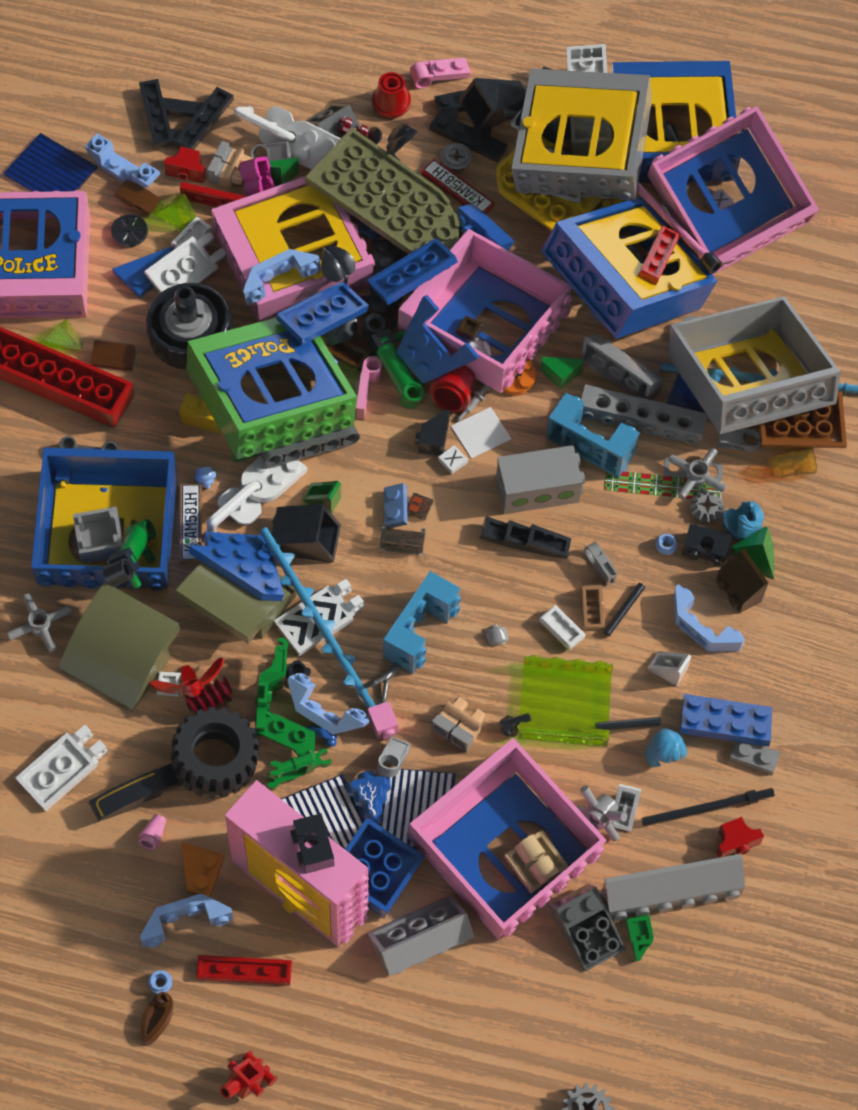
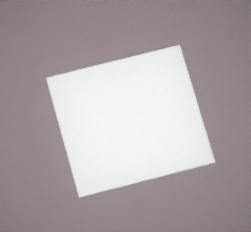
[451,407,512,458]

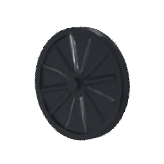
[111,214,148,247]

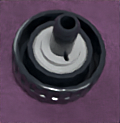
[146,283,233,370]

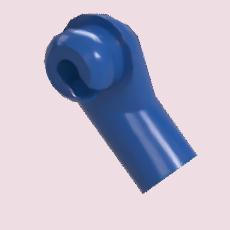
[306,726,338,747]

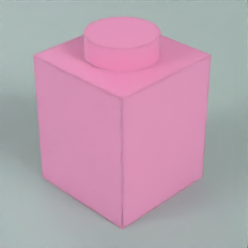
[368,701,398,740]

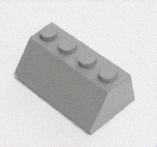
[581,334,663,400]
[367,895,475,976]

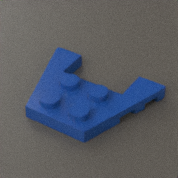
[396,295,480,383]

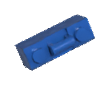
[456,203,514,251]

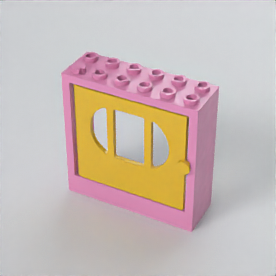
[211,176,375,322]
[225,780,369,947]

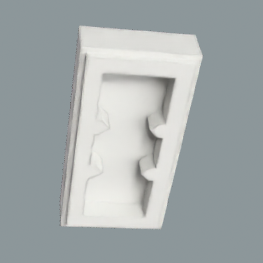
[171,216,213,249]
[539,605,586,651]

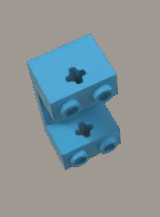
[546,393,640,478]
[383,571,461,674]

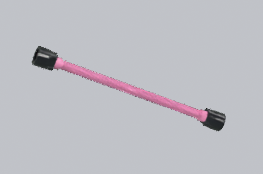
[603,150,723,274]

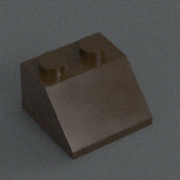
[716,549,768,613]

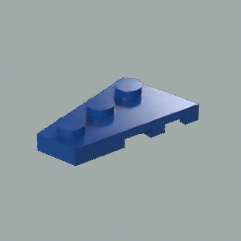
[112,246,174,298]

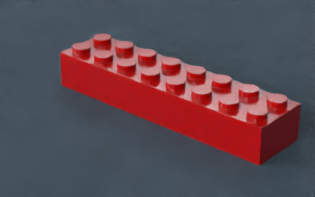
[0,327,135,428]

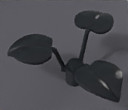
[366,124,418,161]
[321,246,403,346]

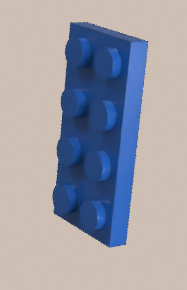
[367,238,458,305]
[276,281,369,345]
[680,694,772,747]

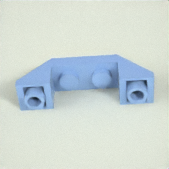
[84,133,160,188]
[243,249,321,305]
[673,584,745,652]
[287,673,371,734]
[140,894,233,948]

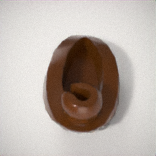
[140,992,173,1045]

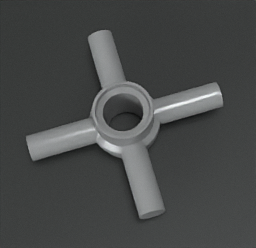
[668,448,727,499]
[7,594,72,652]

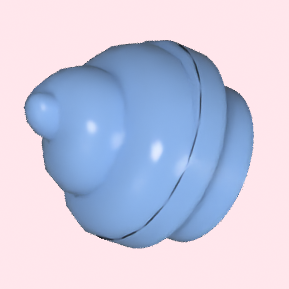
[195,466,216,489]

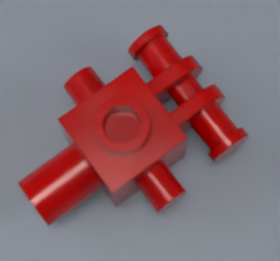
[220,1051,278,1100]

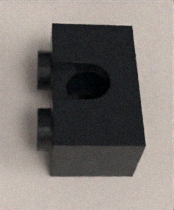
[681,523,732,566]
[290,813,335,874]

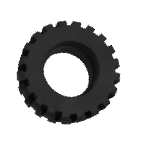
[171,707,259,798]

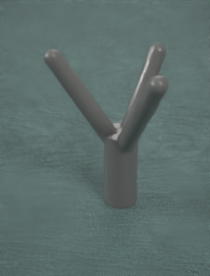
[364,663,400,704]

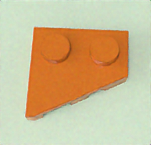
[181,842,225,897]

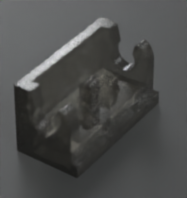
[380,524,426,555]

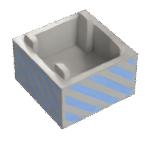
[73,507,123,564]

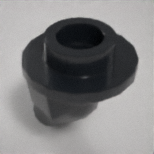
[499,713,531,737]

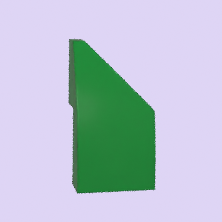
[625,915,654,962]

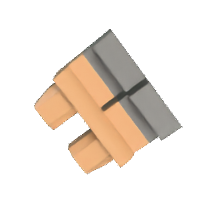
[207,141,253,188]
[431,697,485,753]

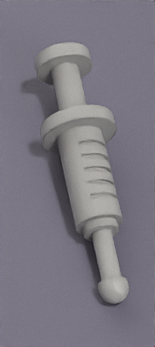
[457,383,492,421]

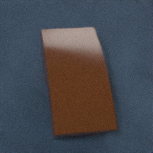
[114,179,161,216]

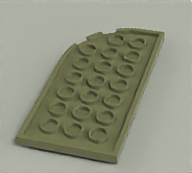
[304,128,459,255]

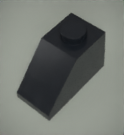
[415,410,450,456]

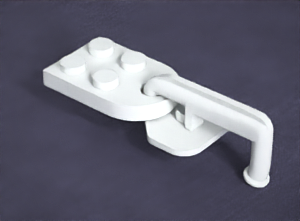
[234,106,341,169]
[207,456,307,532]

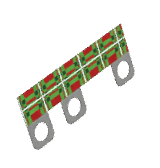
[604,458,723,501]

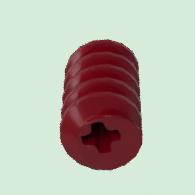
[183,674,233,715]

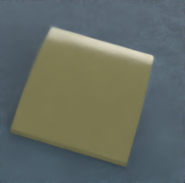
[176,562,298,644]
[58,582,180,711]

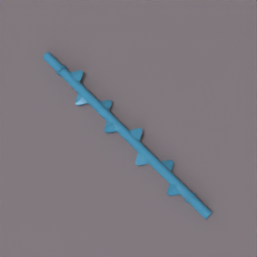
[660,363,858,394]
[260,528,376,709]

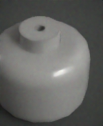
[485,624,509,647]

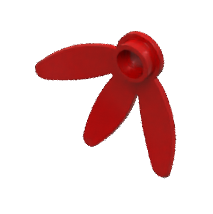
[149,657,224,697]

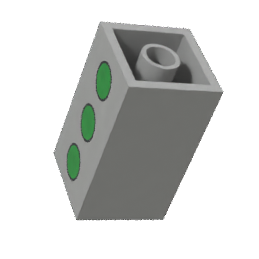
[496,445,585,514]

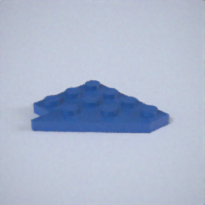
[189,532,284,601]

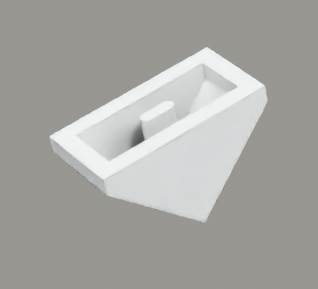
[647,651,691,686]
[611,784,641,832]

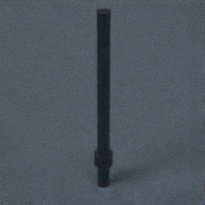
[641,788,775,827]

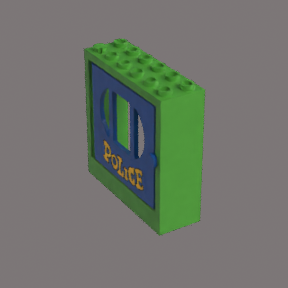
[186,318,357,459]

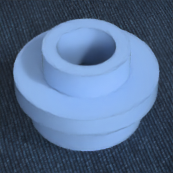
[655,534,677,555]
[148,970,172,994]

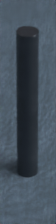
[603,583,645,637]
[595,717,661,731]

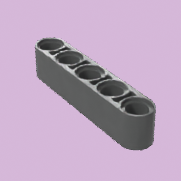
[259,425,360,467]

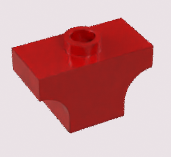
[164,147,206,184]
[716,817,764,858]

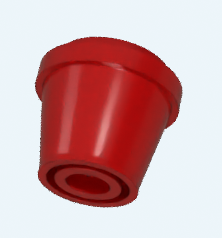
[372,72,411,118]
[430,365,475,412]

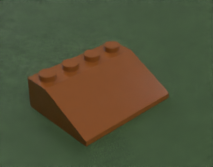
[757,392,847,448]

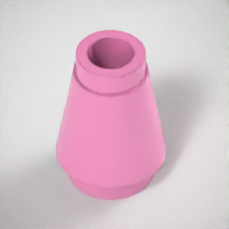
[138,814,166,850]

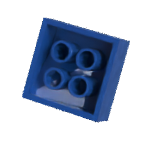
[345,818,425,919]

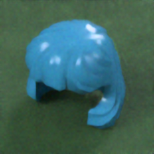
[722,501,764,540]
[645,728,687,767]

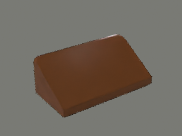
[91,340,136,370]

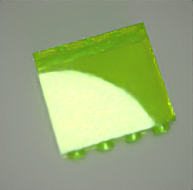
[518,655,613,747]

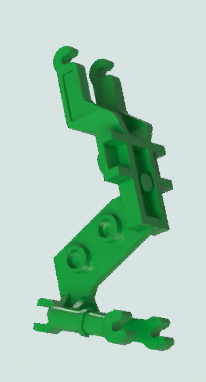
[254,638,332,790]

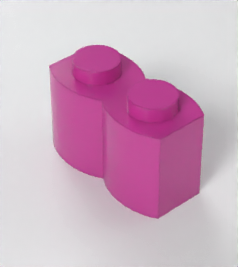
[240,156,275,197]

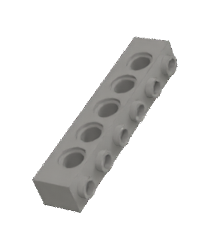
[581,384,707,445]

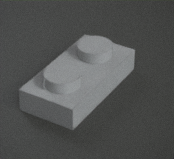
[730,742,780,775]

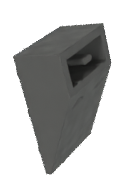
[548,884,626,971]

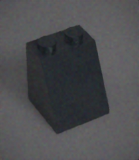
[458,78,526,132]
[271,504,341,563]

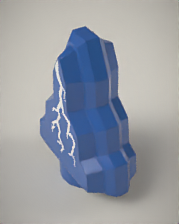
[345,771,391,825]

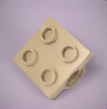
[504,830,569,894]

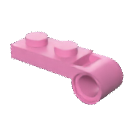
[410,58,471,89]
[355,356,382,419]

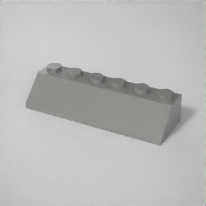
[601,854,745,921]

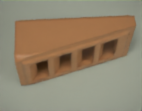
[579,585,605,629]

